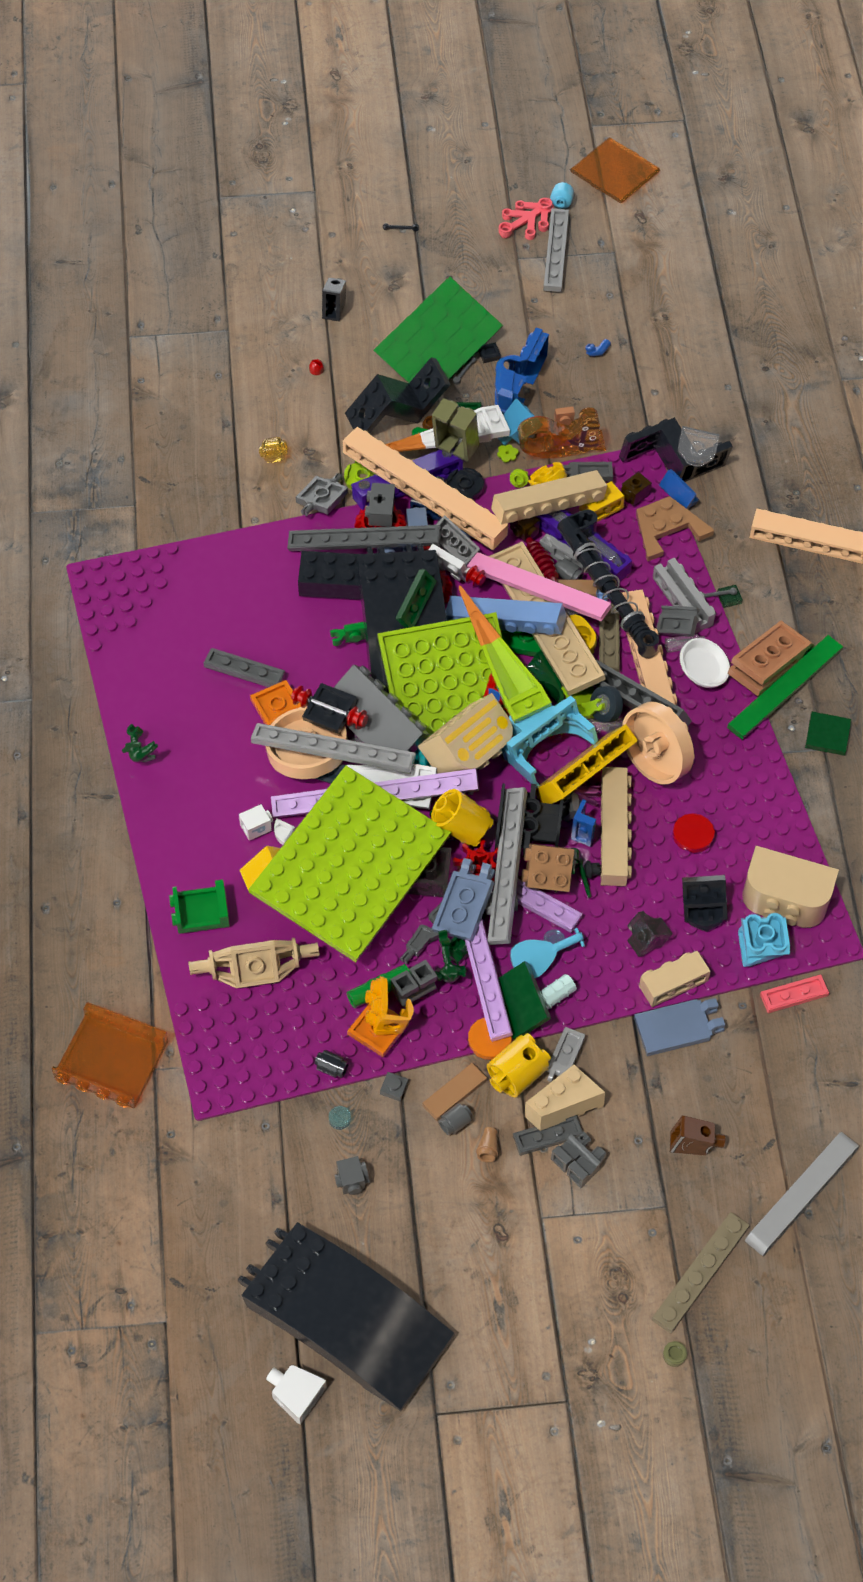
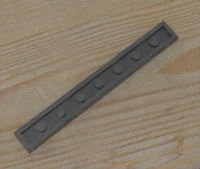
[287,525,441,551]

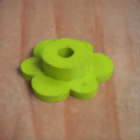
[497,444,518,462]

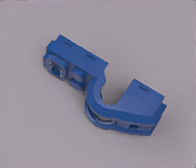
[495,327,549,414]

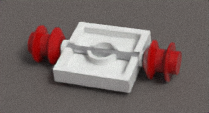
[416,544,486,587]

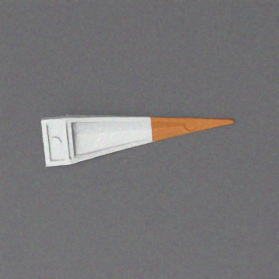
[385,405,510,452]

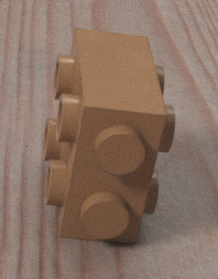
[522,844,574,892]

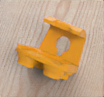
[365,976,414,1035]

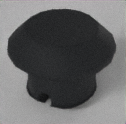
[585,860,601,879]

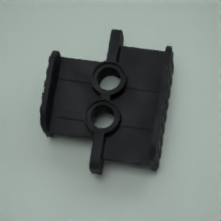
[495,783,564,857]

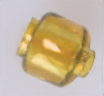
[259,437,288,463]

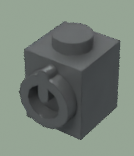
[334,1156,370,1195]

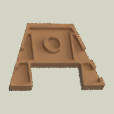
[636,496,714,561]

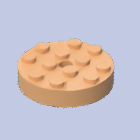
[622,702,695,784]
[266,707,348,779]

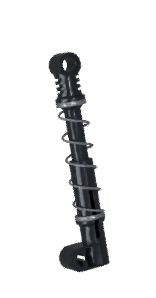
[557,510,659,658]

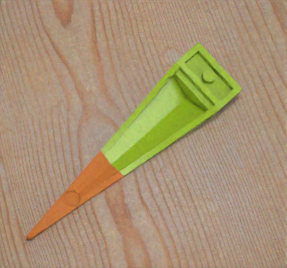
[459,586,551,724]

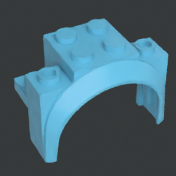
[501,696,598,787]

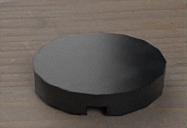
[446,468,484,500]

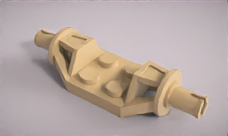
[188,938,319,988]

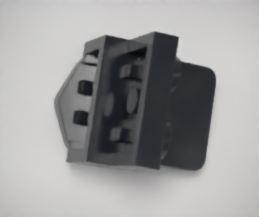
[682,875,727,932]

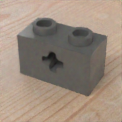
[365,483,395,527]

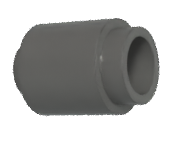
[555,558,584,580]
[438,1103,472,1135]

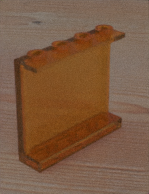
[52,1002,168,1108]

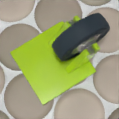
[561,686,623,723]

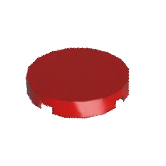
[672,813,715,853]

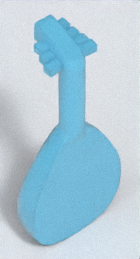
[510,928,585,978]

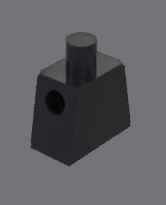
[322,278,346,322]

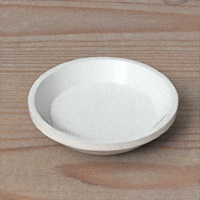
[680,638,730,688]

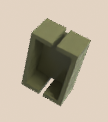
[432,398,479,462]

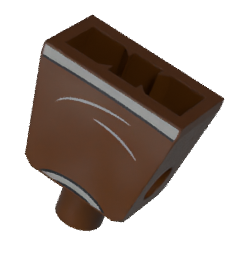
[670,1115,725,1155]

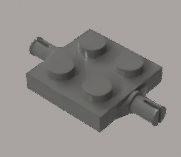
[295,473,349,516]

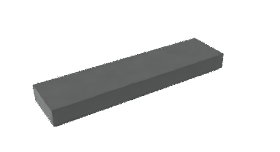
[204,648,285,687]

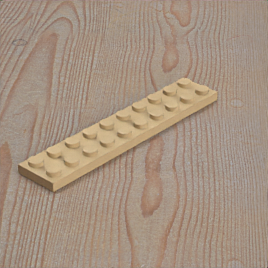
[489,542,606,696]

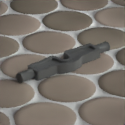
[400,902,442,964]

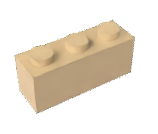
[639,951,710,1007]

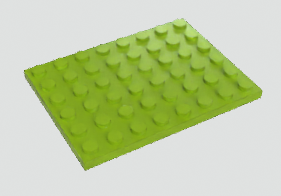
[249,765,451,962]

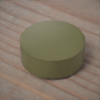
[663,1341,687,1367]

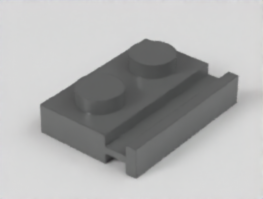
[657,605,700,637]

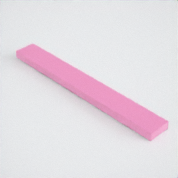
[467,552,612,621]

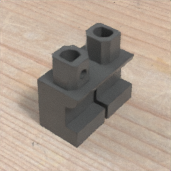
[390,960,437,1007]
[551,1131,606,1188]

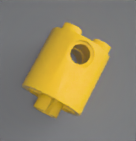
[431,789,493,847]
[487,1033,551,1098]

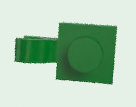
[330,622,365,646]

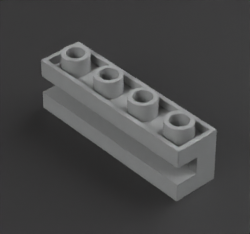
[653,558,716,633]

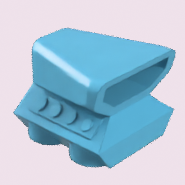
[738,913,790,967]

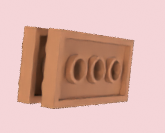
[727,621,814,696]

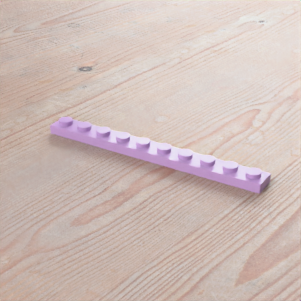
[271,768,479,818]

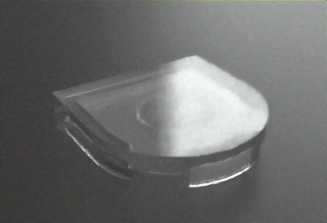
[678,426,720,466]

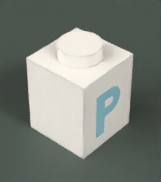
[239,805,273,841]

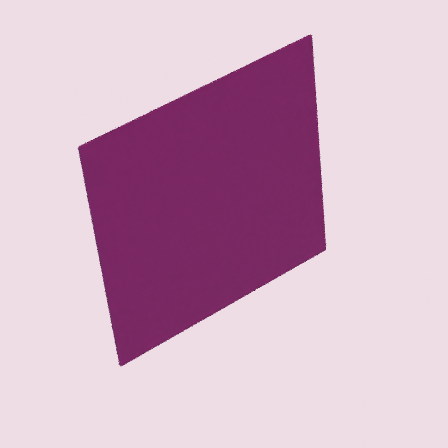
[66,450,863,1121]

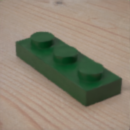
[395,569,437,628]

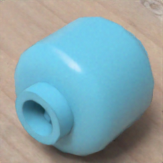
[550,182,574,209]

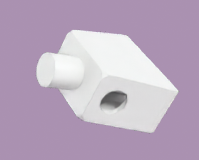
[266,1365,327,1425]

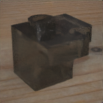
[627,911,672,957]

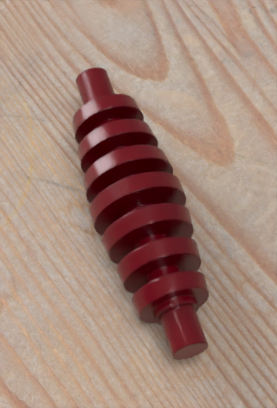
[526,537,559,583]

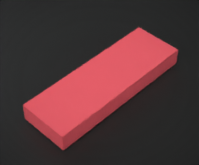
[760,974,829,1013]

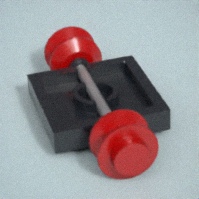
[291,683,368,734]

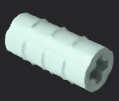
[540,974,577,1009]

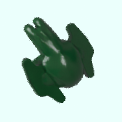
[122,724,158,762]
[434,930,466,983]

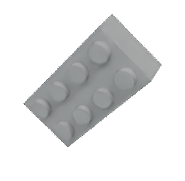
[435,515,480,565]

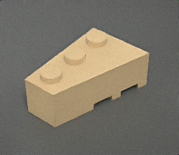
[525,1065,605,1131]

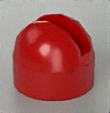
[309,359,324,375]

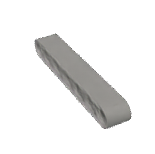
[745,1132,860,1256]

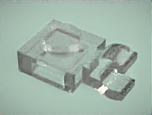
[588,718,623,735]

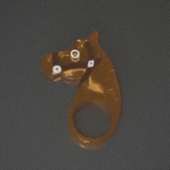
[517,407,606,458]

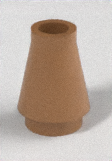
[476,1127,498,1162]

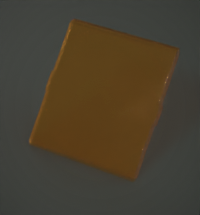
[569,137,661,203]

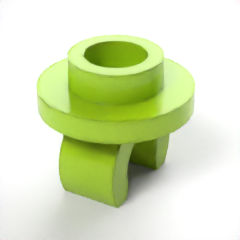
[510,469,529,488]

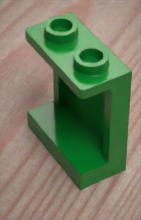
[169,879,230,934]

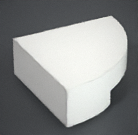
[274,819,295,845]

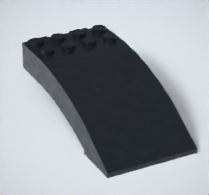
[357,543,447,694]
[238,1222,455,1411]

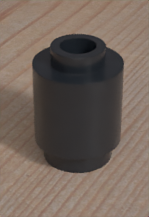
[314,1049,349,1078]

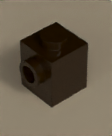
[621,471,652,506]
[510,516,540,542]

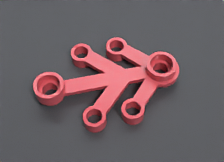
[499,198,554,240]

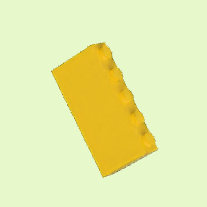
[535,724,638,804]

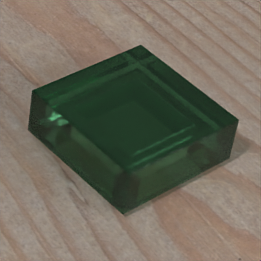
[717,585,743,608]

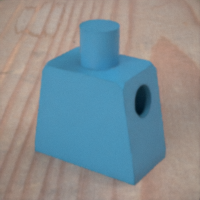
[498,398,544,446]

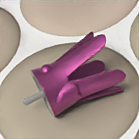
[572,785,601,807]

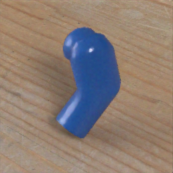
[585,339,611,357]

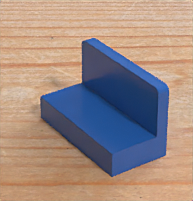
[659,469,699,509]
[571,799,596,846]

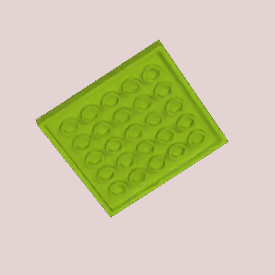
[377,612,502,738]

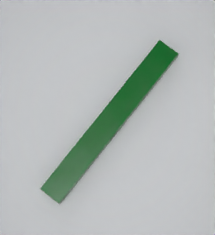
[727,635,843,740]

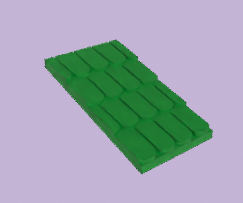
[373,277,503,387]

